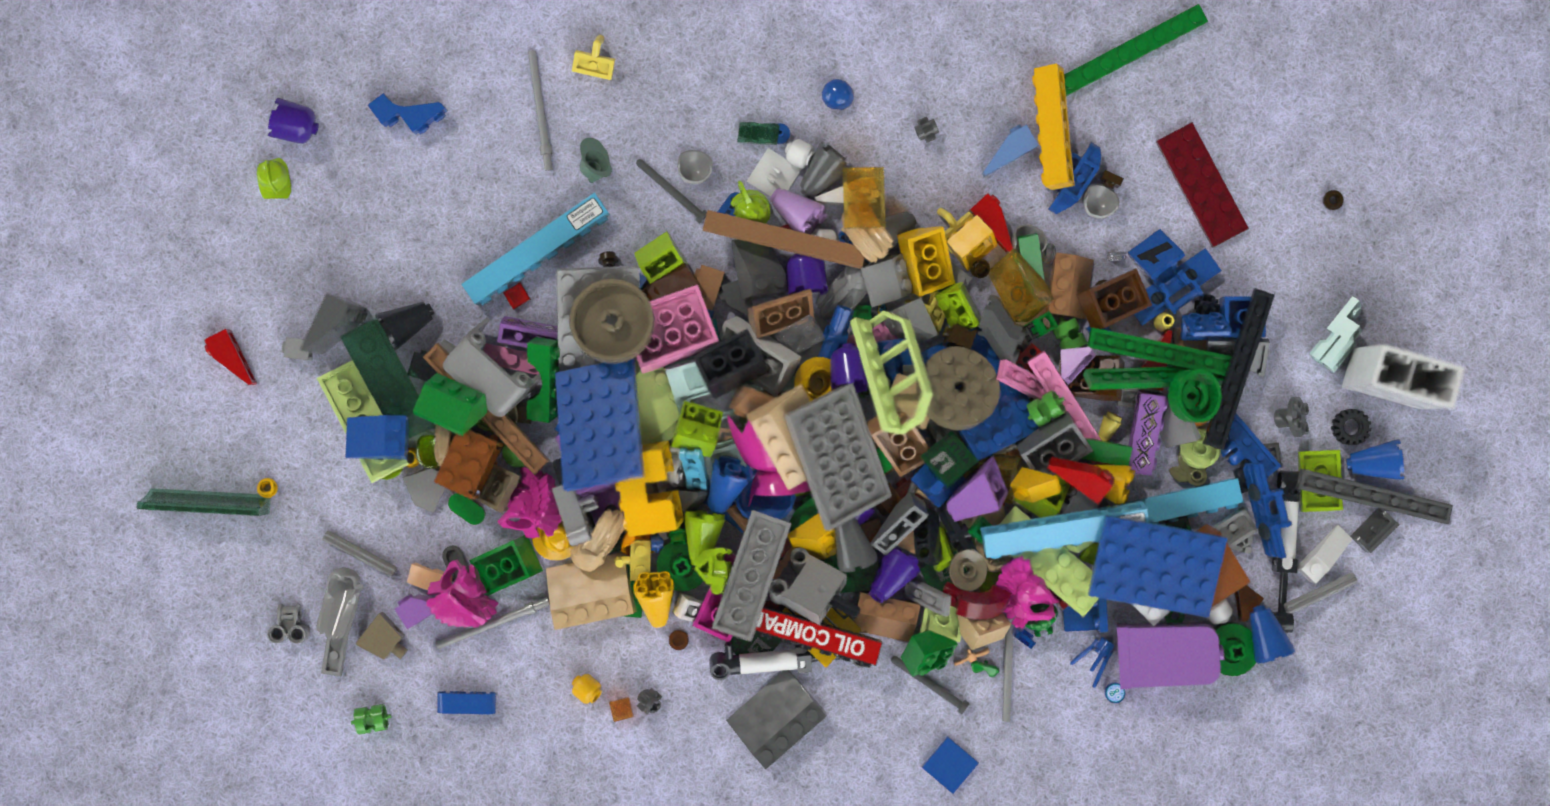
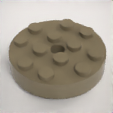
[570,279,654,364]
[916,347,1000,430]

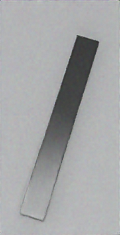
[1296,469,1453,525]

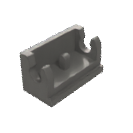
[1350,508,1400,553]

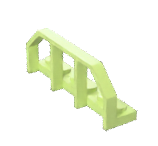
[850,311,933,434]

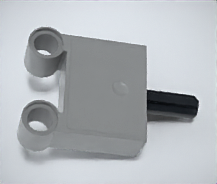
[552,458,599,547]
[769,548,861,625]

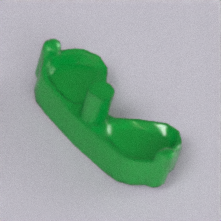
[971,660,999,677]

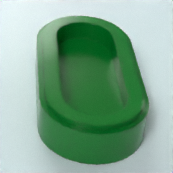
[448,493,486,525]

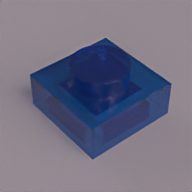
[1013,629,1036,649]

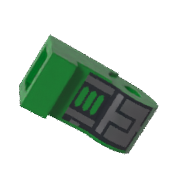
[1023,311,1058,343]

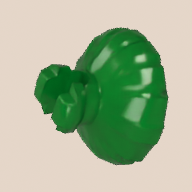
[1025,603,1058,637]

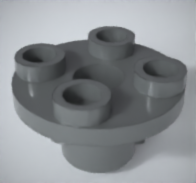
[1274,397,1309,437]

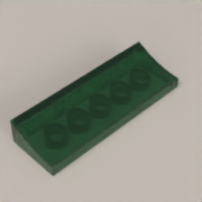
[340,317,436,438]
[137,488,271,516]

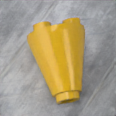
[1095,465,1135,505]
[633,571,674,628]

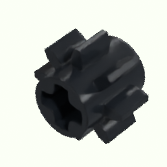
[1194,294,1220,315]

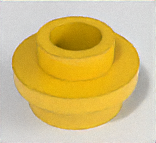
[257,478,278,498]

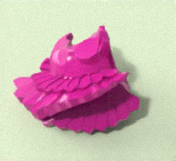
[497,467,562,539]
[996,556,1059,628]
[426,559,498,628]

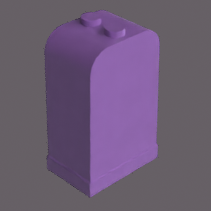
[1117,622,1224,689]

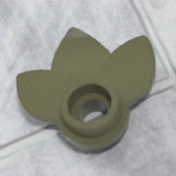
[1169,451,1207,487]

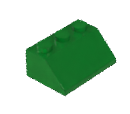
[413,373,488,436]

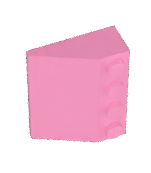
[636,285,719,374]

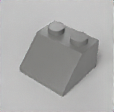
[861,253,913,307]
[884,298,938,344]

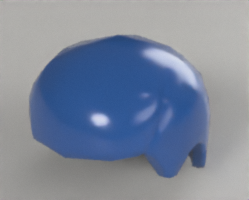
[822,79,854,110]

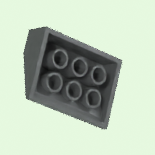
[300,293,367,354]
[726,670,827,770]

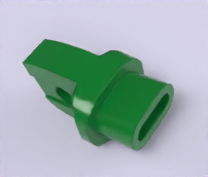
[669,520,687,546]

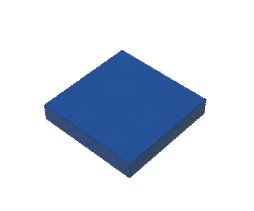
[922,736,979,794]

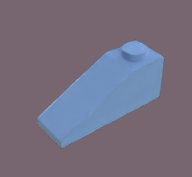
[982,124,1039,177]

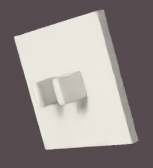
[747,148,802,197]

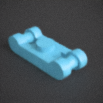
[679,448,709,490]

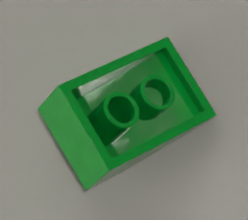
[469,535,543,596]

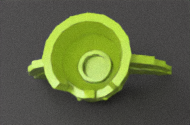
[730,181,771,224]

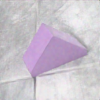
[1061,347,1096,385]

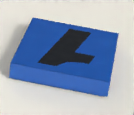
[1127,229,1185,280]

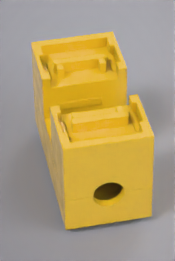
[615,441,684,537]

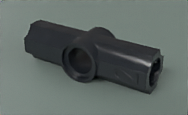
[937,508,978,552]

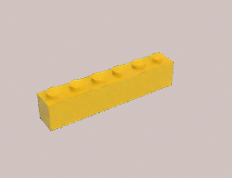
[1032,63,1075,190]

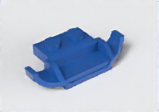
[1048,142,1101,214]

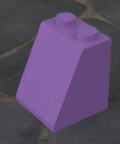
[947,457,1008,521]

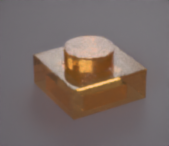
[609,697,634,722]

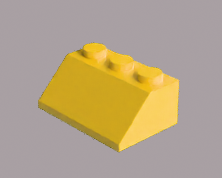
[897,226,955,297]

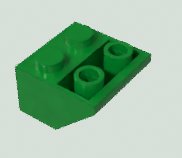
[901,630,958,677]

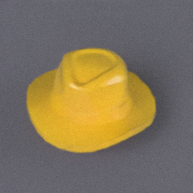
[794,357,832,402]
[532,518,577,560]

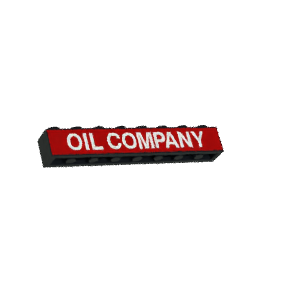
[755,606,883,668]

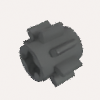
[914,116,939,143]
[637,688,662,714]

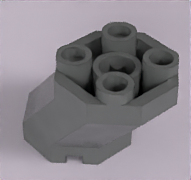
[977,294,1027,364]

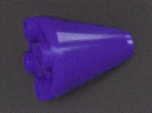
[869,546,920,603]

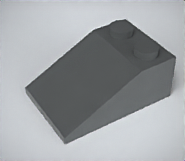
[731,239,788,300]

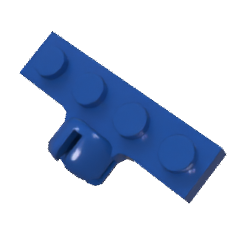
[1221,413,1282,478]

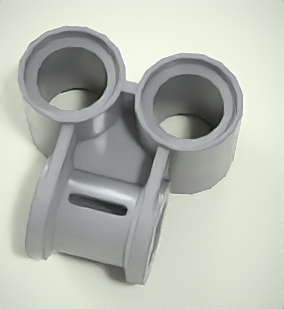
[267,604,310,644]

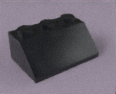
[693,328,769,399]

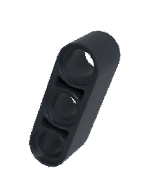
[914,507,942,566]

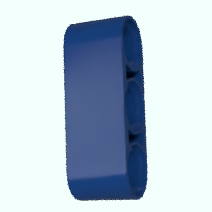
[437,691,496,714]

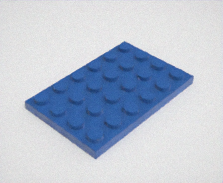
[920,325,1040,461]
[555,358,644,492]
[1088,515,1227,618]

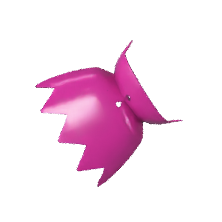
[728,415,811,506]

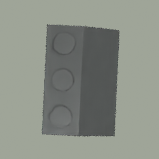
[1015,411,1093,475]

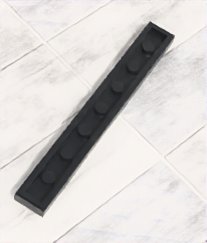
[1202,288,1275,450]

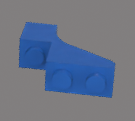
[368,93,448,134]

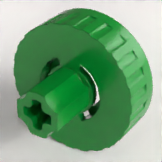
[1168,369,1222,423]
[657,539,704,592]
[1214,622,1256,676]

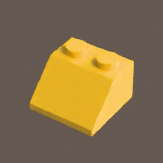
[947,215,998,272]
[787,513,837,560]

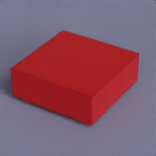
[503,282,531,310]

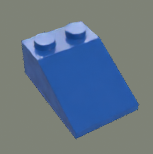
[345,415,409,460]

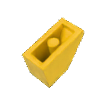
[1010,467,1062,503]

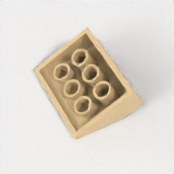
[747,384,810,490]
[546,552,636,630]

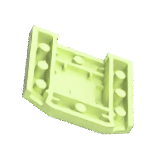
[635,361,696,445]

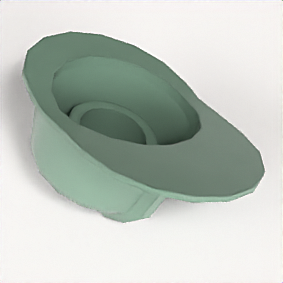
[579,138,612,183]

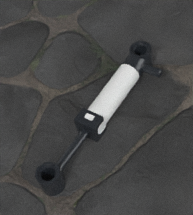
[1272,470,1300,633]
[709,642,864,680]

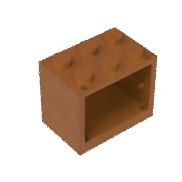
[434,429,504,499]
[1196,524,1251,607]

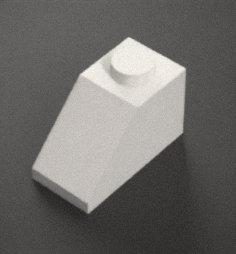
[672,593,703,622]

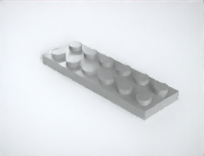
[712,510,791,641]

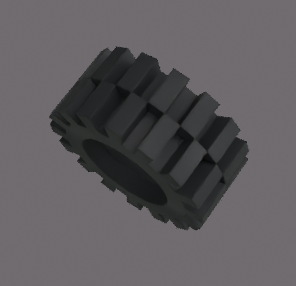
[1331,409,1372,445]

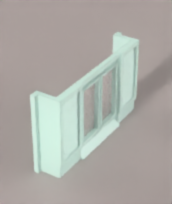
[665,356,754,482]

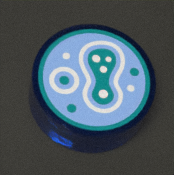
[1104,682,1126,703]

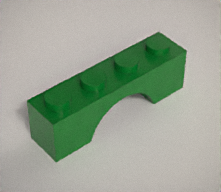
[527,337,560,423]

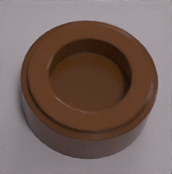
[669,630,689,650]

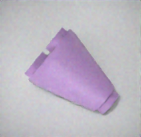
[770,188,827,234]

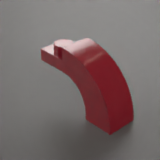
[943,581,1012,620]

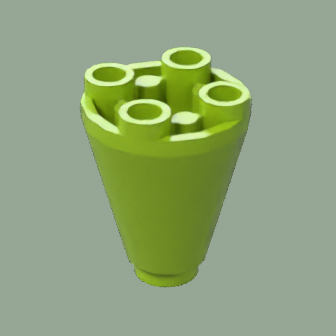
[684,510,725,566]

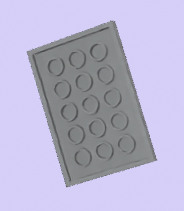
[556,266,639,372]
[784,383,892,530]

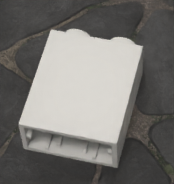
[1342,344,1465,409]

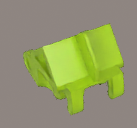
[694,548,733,594]

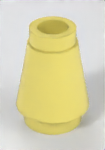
[1153,312,1174,332]
[1098,411,1122,442]

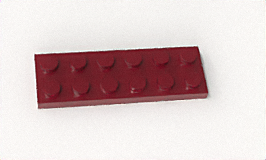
[1156,122,1249,248]

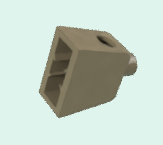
[356,612,408,660]

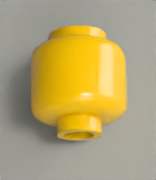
[571,674,602,704]

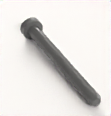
[636,159,707,224]
[891,656,969,714]

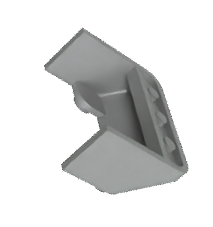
[443,317,541,417]

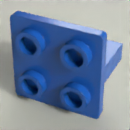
[876,338,914,385]
[911,463,965,507]

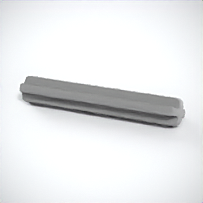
[323,531,397,576]
[1284,573,1357,613]

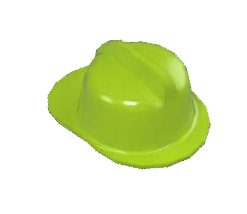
[257,158,291,199]

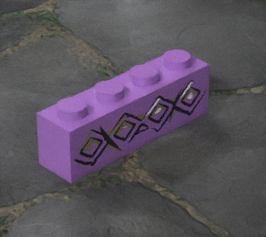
[497,316,557,348]
[1128,390,1168,476]

